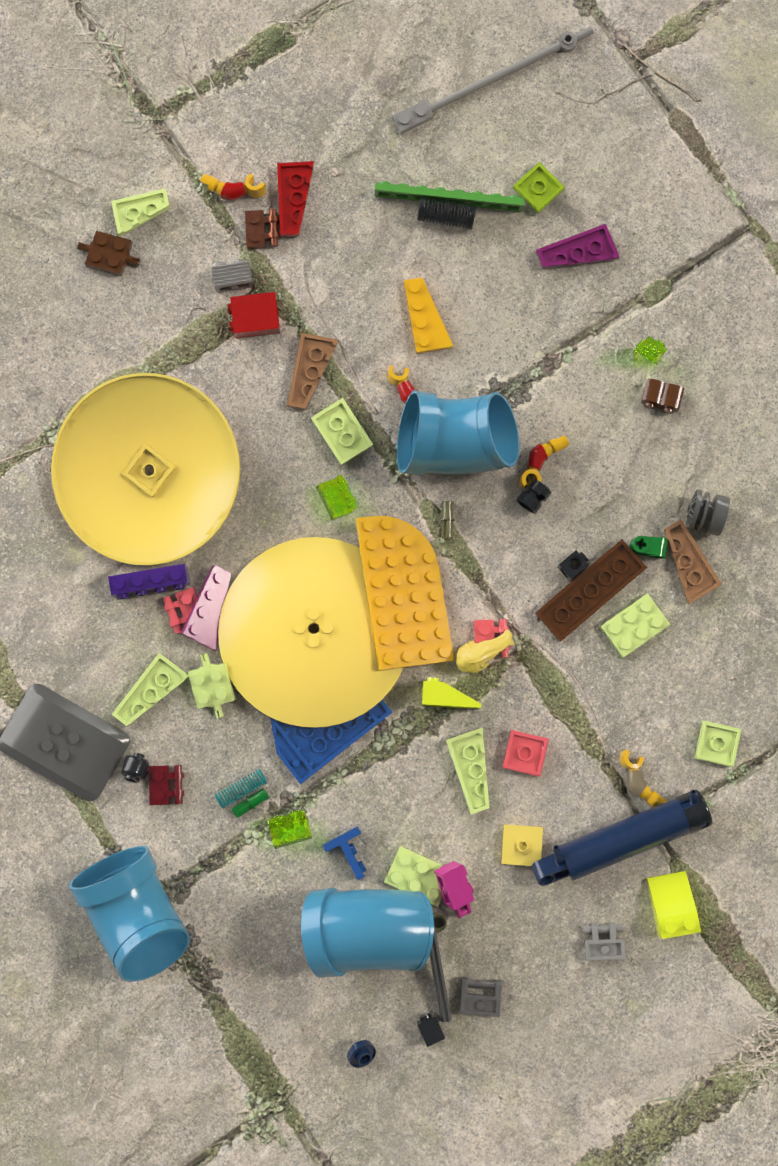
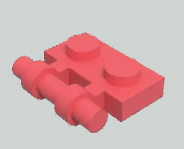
[163,587,197,634]
[474,619,510,658]

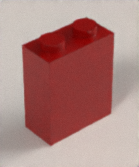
[227,292,280,339]

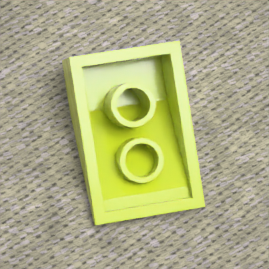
[421,677,481,709]
[647,871,701,939]

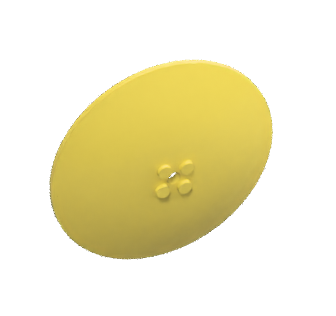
[51,373,240,565]
[218,537,403,728]

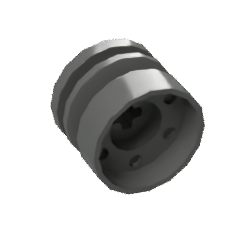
[686,489,730,536]

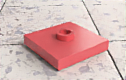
[502,730,549,777]

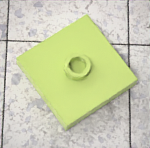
[694,720,742,767]

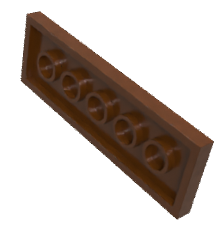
[535,539,647,642]

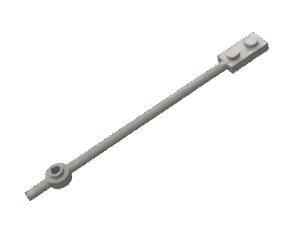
[392,27,594,135]

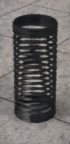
[417,197,476,230]

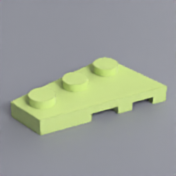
[111,189,170,237]

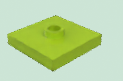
[512,162,565,214]

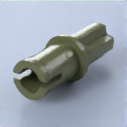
[440,501,455,540]

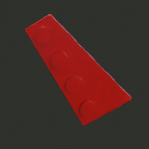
[277,161,314,237]

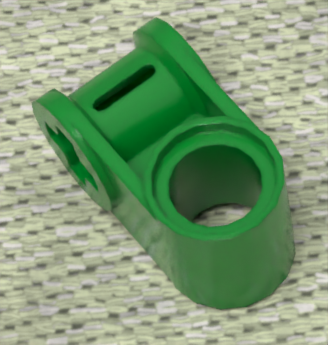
[629,536,668,559]

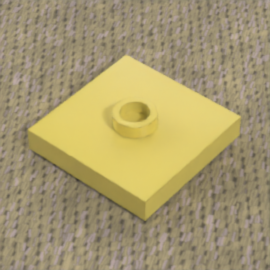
[501,824,543,866]

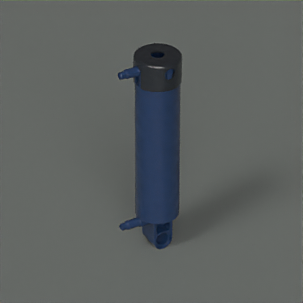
[531,789,713,886]

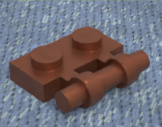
[245,209,280,249]

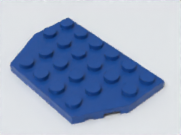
[270,700,393,784]

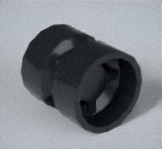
[516,478,552,514]

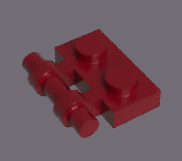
[149,765,184,805]

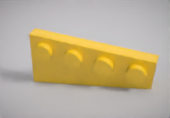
[404,278,453,354]

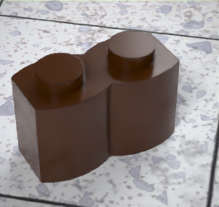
[640,378,685,414]

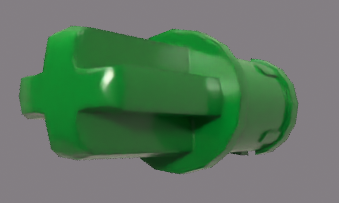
[232,788,270,818]

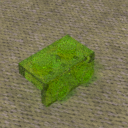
[632,336,667,365]
[316,474,357,521]
[267,810,312,849]

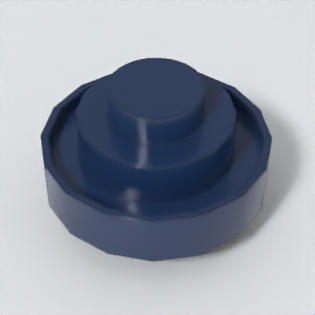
[347,1040,376,1068]

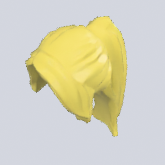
[456,629,514,673]

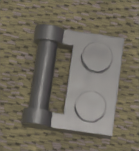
[460,977,502,1017]

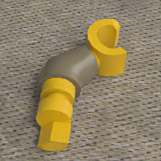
[619,749,667,807]

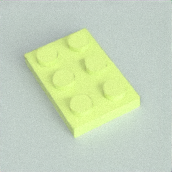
[311,398,373,466]
[600,593,670,658]
[384,846,443,907]

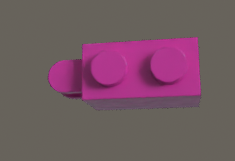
[434,861,474,919]

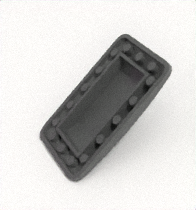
[0,684,130,801]

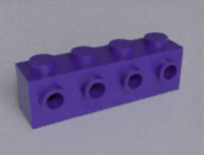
[108,564,190,600]

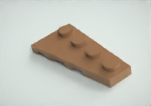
[287,333,339,410]
[664,519,722,604]

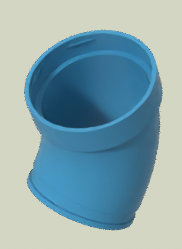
[397,390,520,476]
[69,846,190,982]
[301,888,434,978]

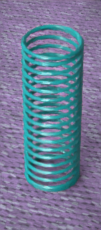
[215,768,267,809]

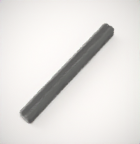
[429,926,452,1022]

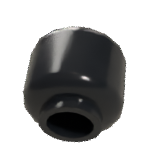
[121,753,149,783]

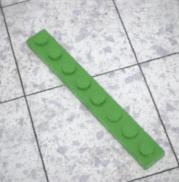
[375,181,524,212]

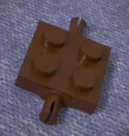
[77,231,141,277]

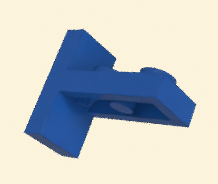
[322,826,367,880]

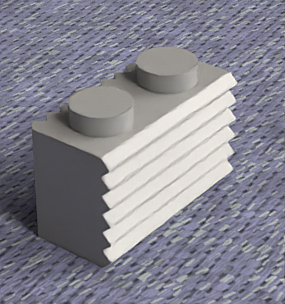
[212,259,253,293]

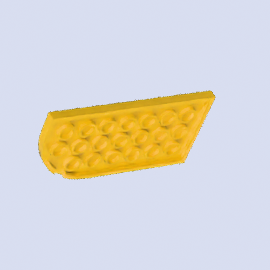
[355,516,454,671]

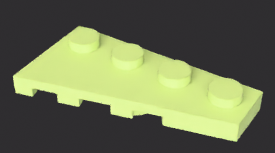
[112,653,189,726]
[446,728,489,814]

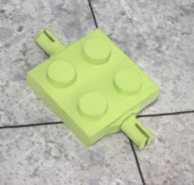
[188,653,235,718]

